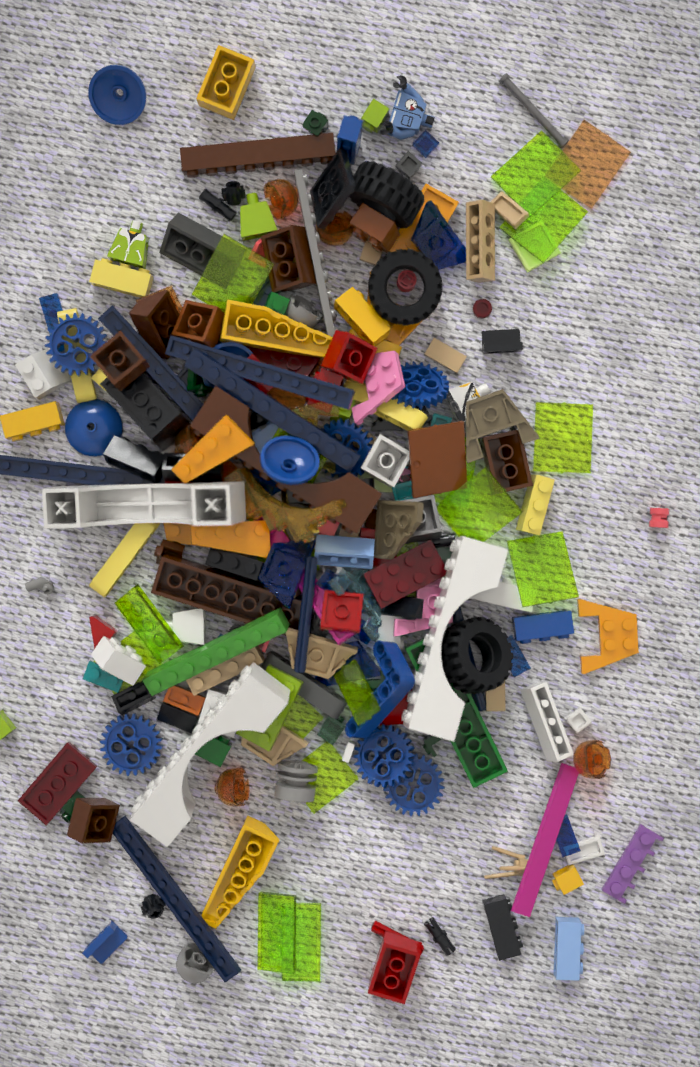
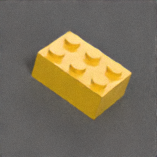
[196,45,256,120]

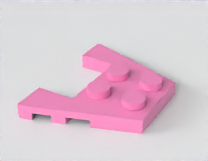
[352,351,405,425]
[393,578,453,637]

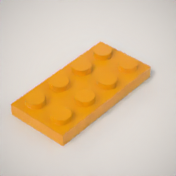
[389,184,459,257]

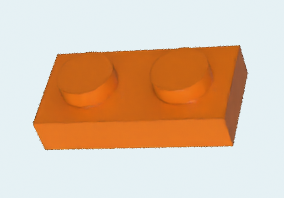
[163,685,206,716]

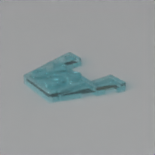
[328,568,385,642]

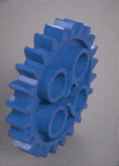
[44,313,108,377]
[392,361,449,410]
[317,418,373,478]
[100,713,163,776]
[353,724,416,788]
[383,753,445,816]

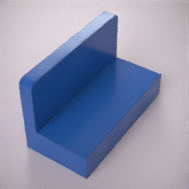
[82,921,128,964]

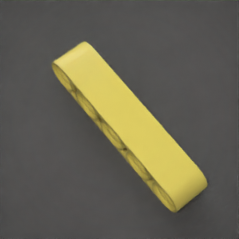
[57,308,97,403]
[342,380,428,431]
[89,523,160,598]

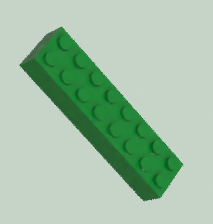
[405,638,508,788]

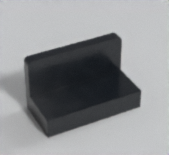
[481,329,523,354]

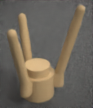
[484,846,528,879]

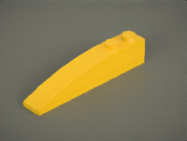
[220,300,333,358]
[201,815,279,929]

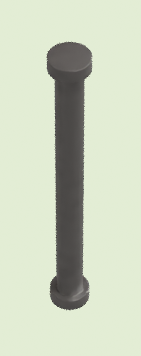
[499,73,569,149]

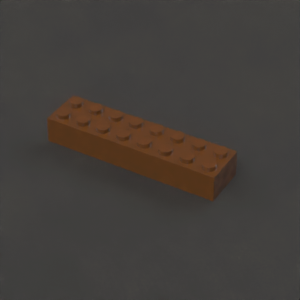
[151,553,302,636]

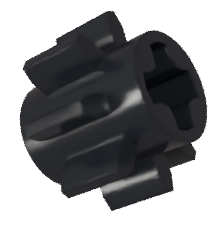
[221,181,246,206]
[140,894,166,919]

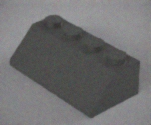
[159,212,246,289]

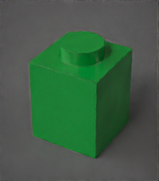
[264,292,290,315]

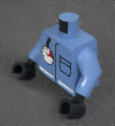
[380,76,435,140]

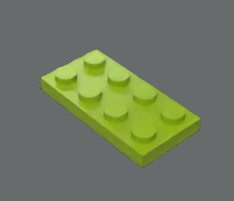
[236,664,304,751]

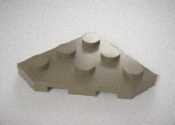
[374,500,424,559]

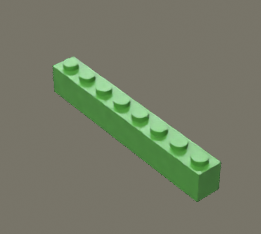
[142,607,290,696]

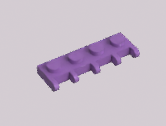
[602,824,664,904]

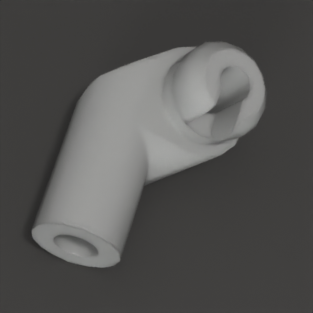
[25,577,54,595]

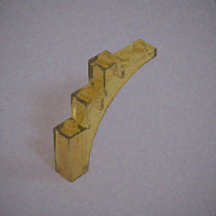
[224,468,347,544]

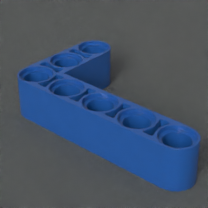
[345,641,415,738]

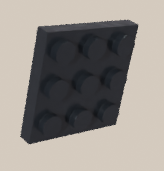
[310,148,356,230]

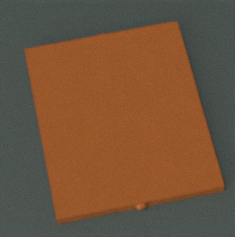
[408,421,468,498]

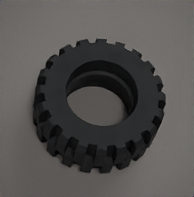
[349,161,424,228]
[368,249,442,325]
[441,617,513,694]

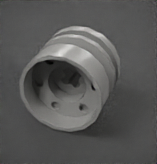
[274,760,318,802]

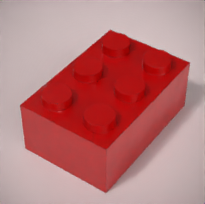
[368,931,422,1005]

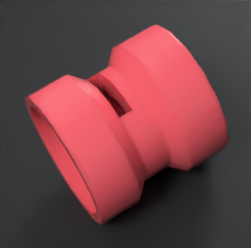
[397,270,417,292]
[649,508,670,528]

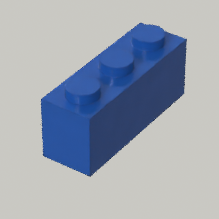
[337,115,363,165]
[512,610,574,644]

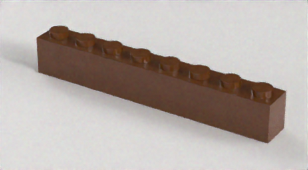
[180,132,335,178]

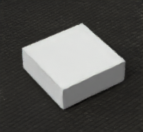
[565,707,592,734]
[342,740,357,763]

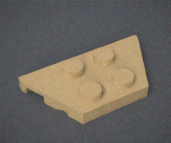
[286,627,358,679]
[241,726,309,766]

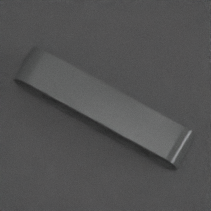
[261,651,348,719]

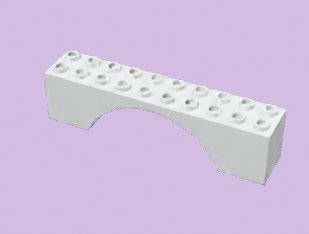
[42,481,246,528]
[401,536,508,741]
[130,662,290,847]

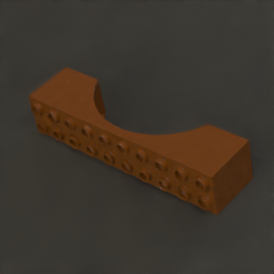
[190,386,382,534]

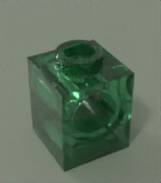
[317,716,346,745]

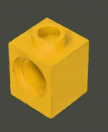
[552,864,584,895]

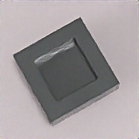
[395,151,423,179]

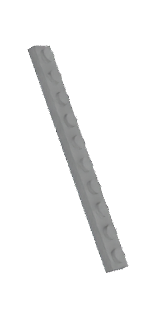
[294,169,338,337]

